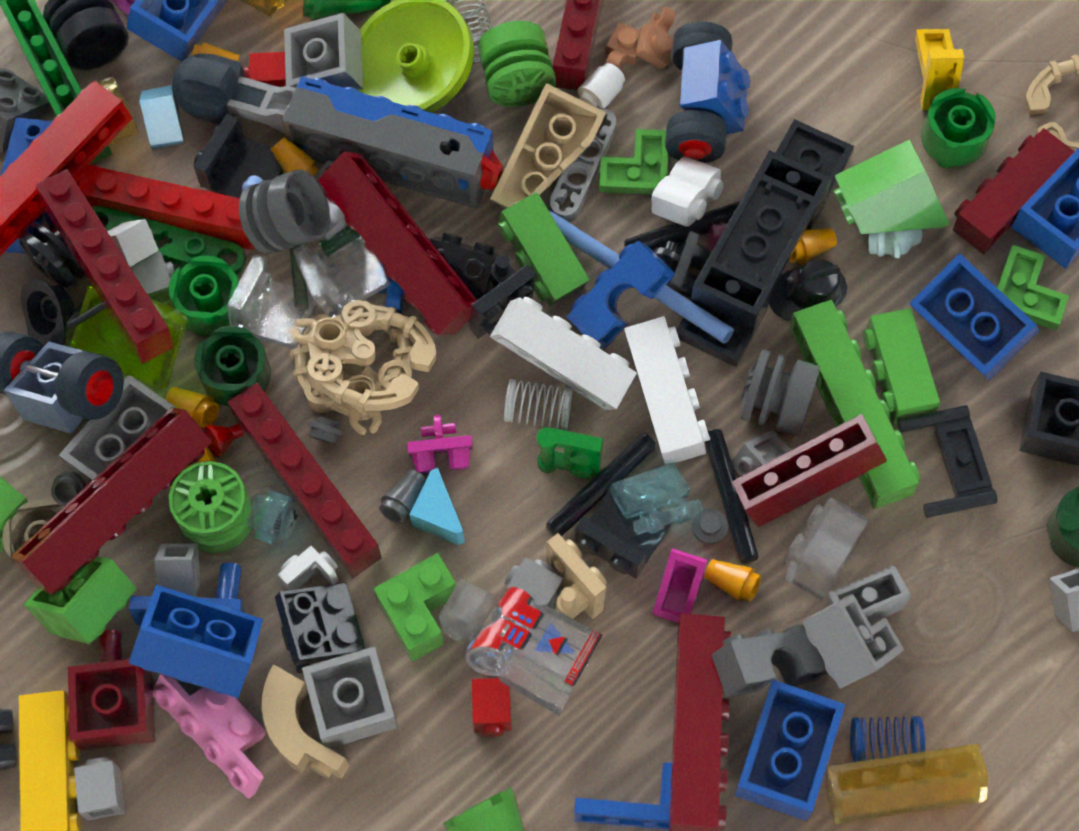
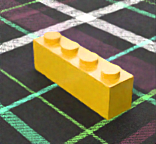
[19,690,82,831]

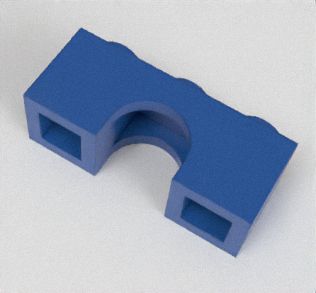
[567,240,676,349]

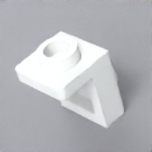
[278,546,339,590]

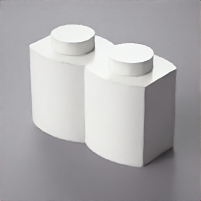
[652,157,723,227]

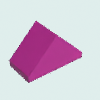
[652,548,707,623]

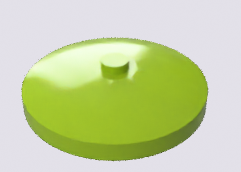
[358,0,474,113]

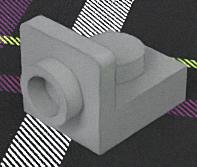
[731,429,791,477]

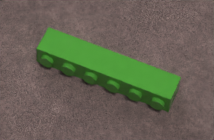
[790,300,920,509]

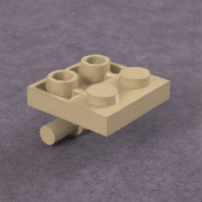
[546,533,607,624]

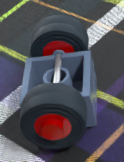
[0,332,124,434]

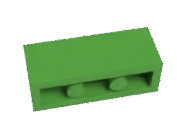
[497,192,590,306]
[863,308,940,424]

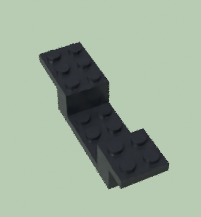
[676,119,855,367]

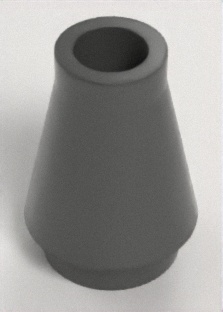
[379,469,426,524]

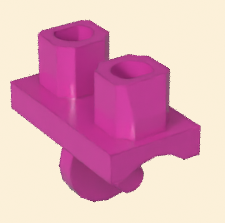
[407,414,473,474]

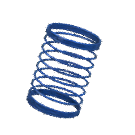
[850,716,926,765]

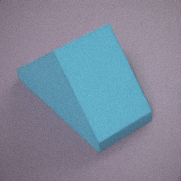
[139,85,184,149]
[410,468,465,545]

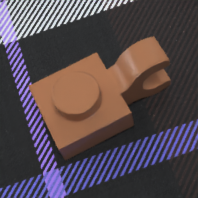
[635,6,676,70]
[605,22,641,70]

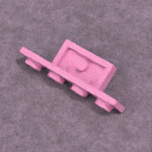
[153,674,266,799]

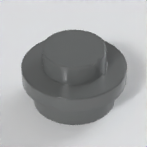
[308,417,344,445]
[51,471,86,506]
[692,508,728,544]

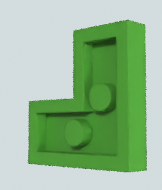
[599,129,668,195]
[997,245,1069,331]

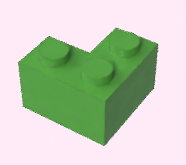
[373,553,458,662]
[24,556,137,644]

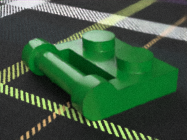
[537,427,603,479]

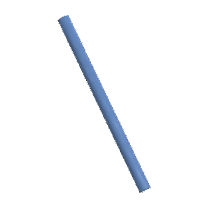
[548,209,734,344]

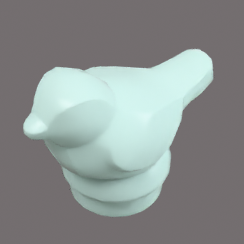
[869,229,923,258]

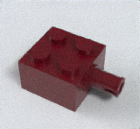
[68,630,155,751]

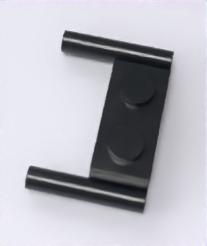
[897,405,998,518]

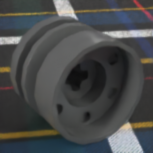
[239,170,330,254]
[741,349,821,437]

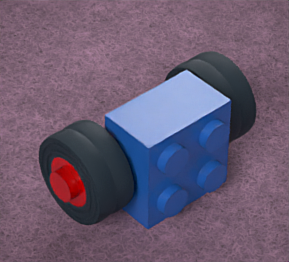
[665,21,750,163]

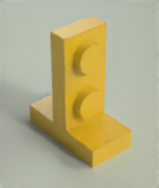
[915,29,964,110]

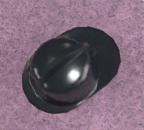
[769,258,847,321]
[21,279,75,346]

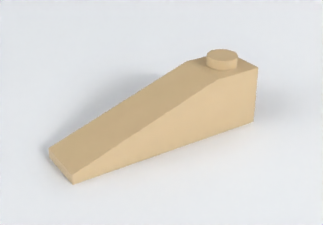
[490,83,606,209]

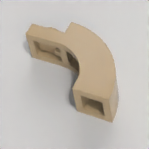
[262,664,349,779]

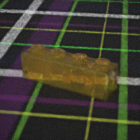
[826,744,989,824]

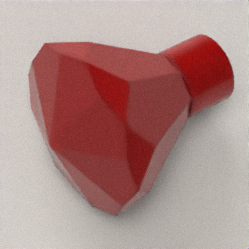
[203,423,244,458]

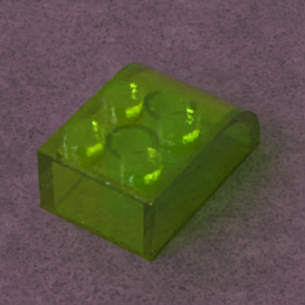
[70,285,188,390]

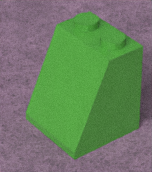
[834,139,950,234]

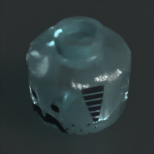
[247,489,299,545]

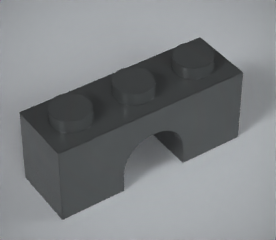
[711,624,827,698]

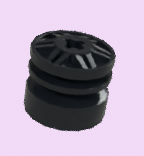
[43,0,129,70]
[18,212,86,290]

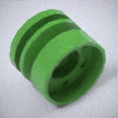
[478,21,556,107]
[168,461,254,553]

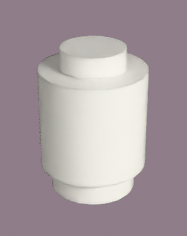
[578,63,625,109]

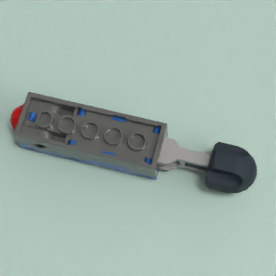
[172,54,503,209]

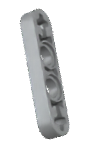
[550,108,616,223]

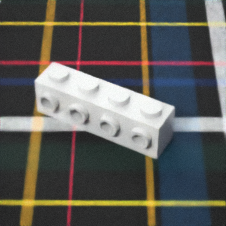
[490,297,637,410]
[624,316,710,466]

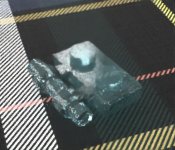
[609,462,703,535]

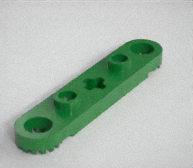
[92,206,245,276]

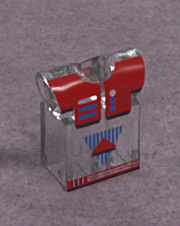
[465,587,603,716]

